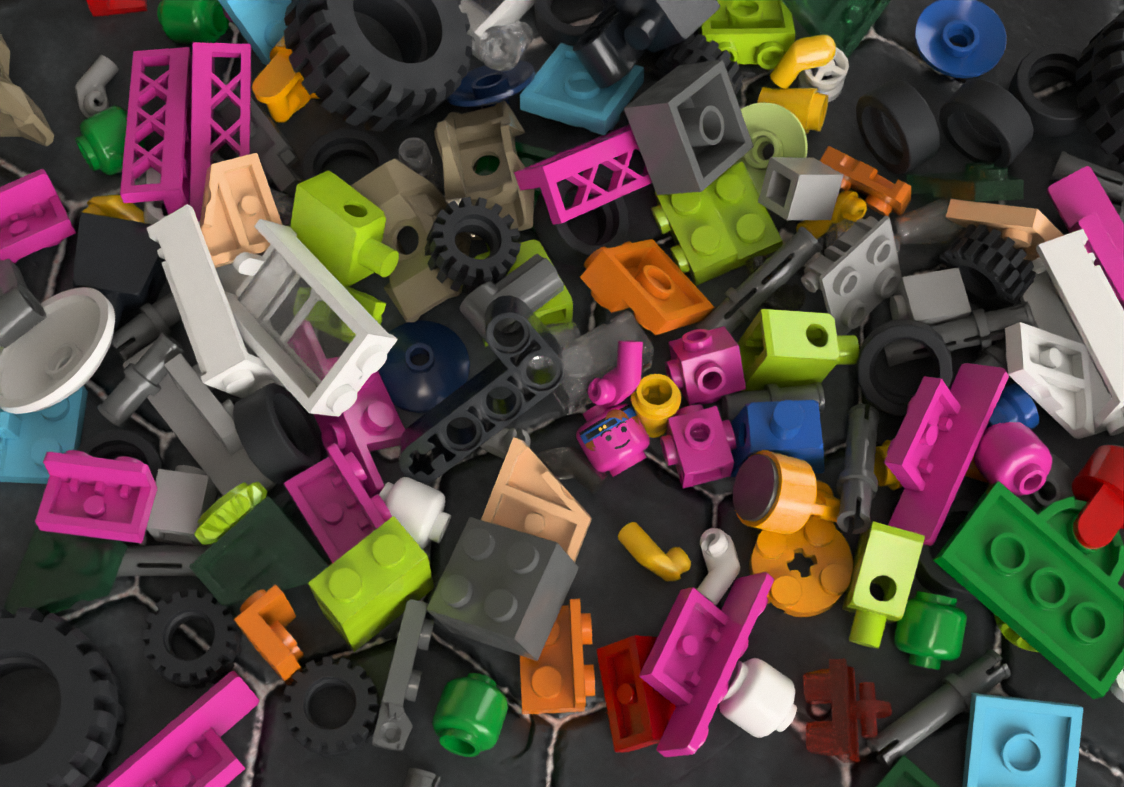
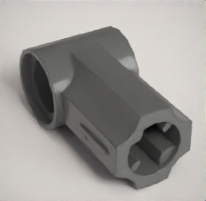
[459,254,564,344]
[0,258,47,348]

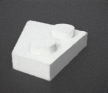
[1005,322,1095,439]

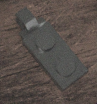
[214,85,303,199]
[372,599,435,752]

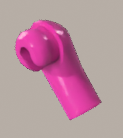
[588,340,643,407]

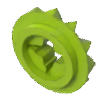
[194,481,267,545]

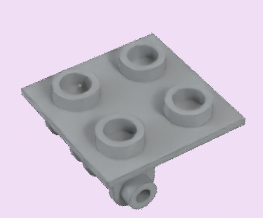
[801,216,902,335]

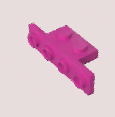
[1047,166,1124,310]
[288,320,405,498]
[884,363,1009,546]
[639,572,774,757]
[95,671,259,787]

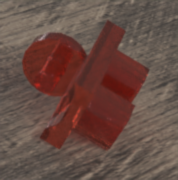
[803,658,892,763]

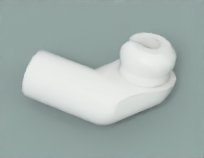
[697,528,740,606]

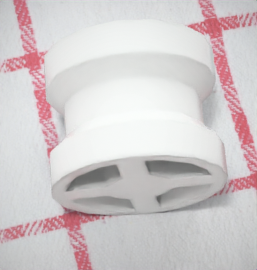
[798,47,849,102]

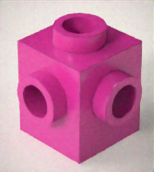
[665,326,746,405]
[660,405,736,489]

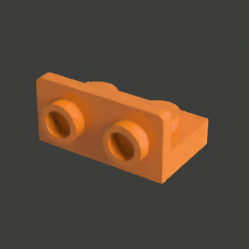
[234,585,304,686]
[520,599,595,715]

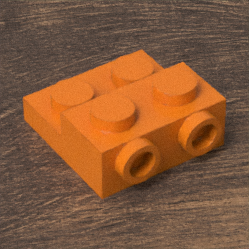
[580,239,715,335]

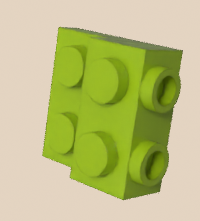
[698,0,795,70]
[651,161,783,286]

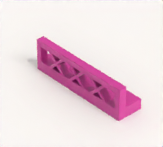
[190,42,251,222]
[120,47,192,215]
[514,124,652,225]

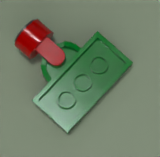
[933,445,1124,699]

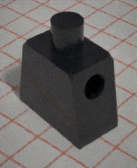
[614,0,720,53]
[73,212,167,332]

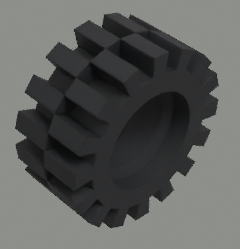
[425,197,521,294]
[939,224,1036,311]

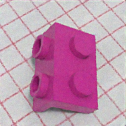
[0,169,76,264]
[284,443,392,564]
[35,450,158,543]

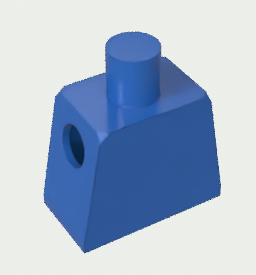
[730,400,825,477]

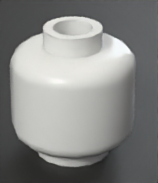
[380,477,451,550]
[719,658,797,738]

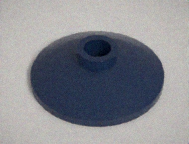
[446,60,535,109]
[378,321,470,413]

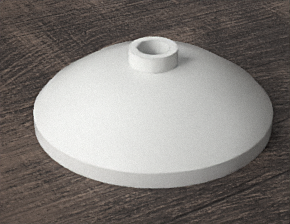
[0,287,115,414]

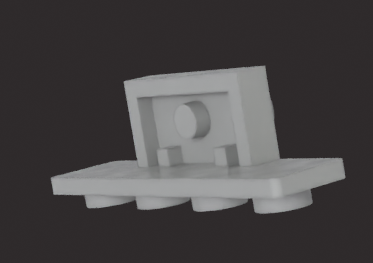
[123,340,276,496]

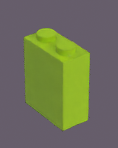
[308,516,435,652]

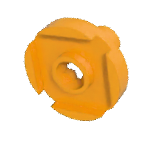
[749,515,853,617]

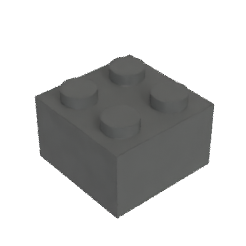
[624,60,754,195]
[426,517,579,661]

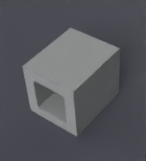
[758,157,843,220]
[890,267,972,326]
[146,465,217,546]

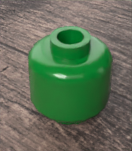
[157,0,229,45]
[75,105,151,176]
[894,591,967,670]
[432,673,508,757]

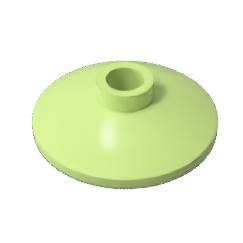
[732,102,808,195]

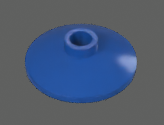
[914,0,1007,78]

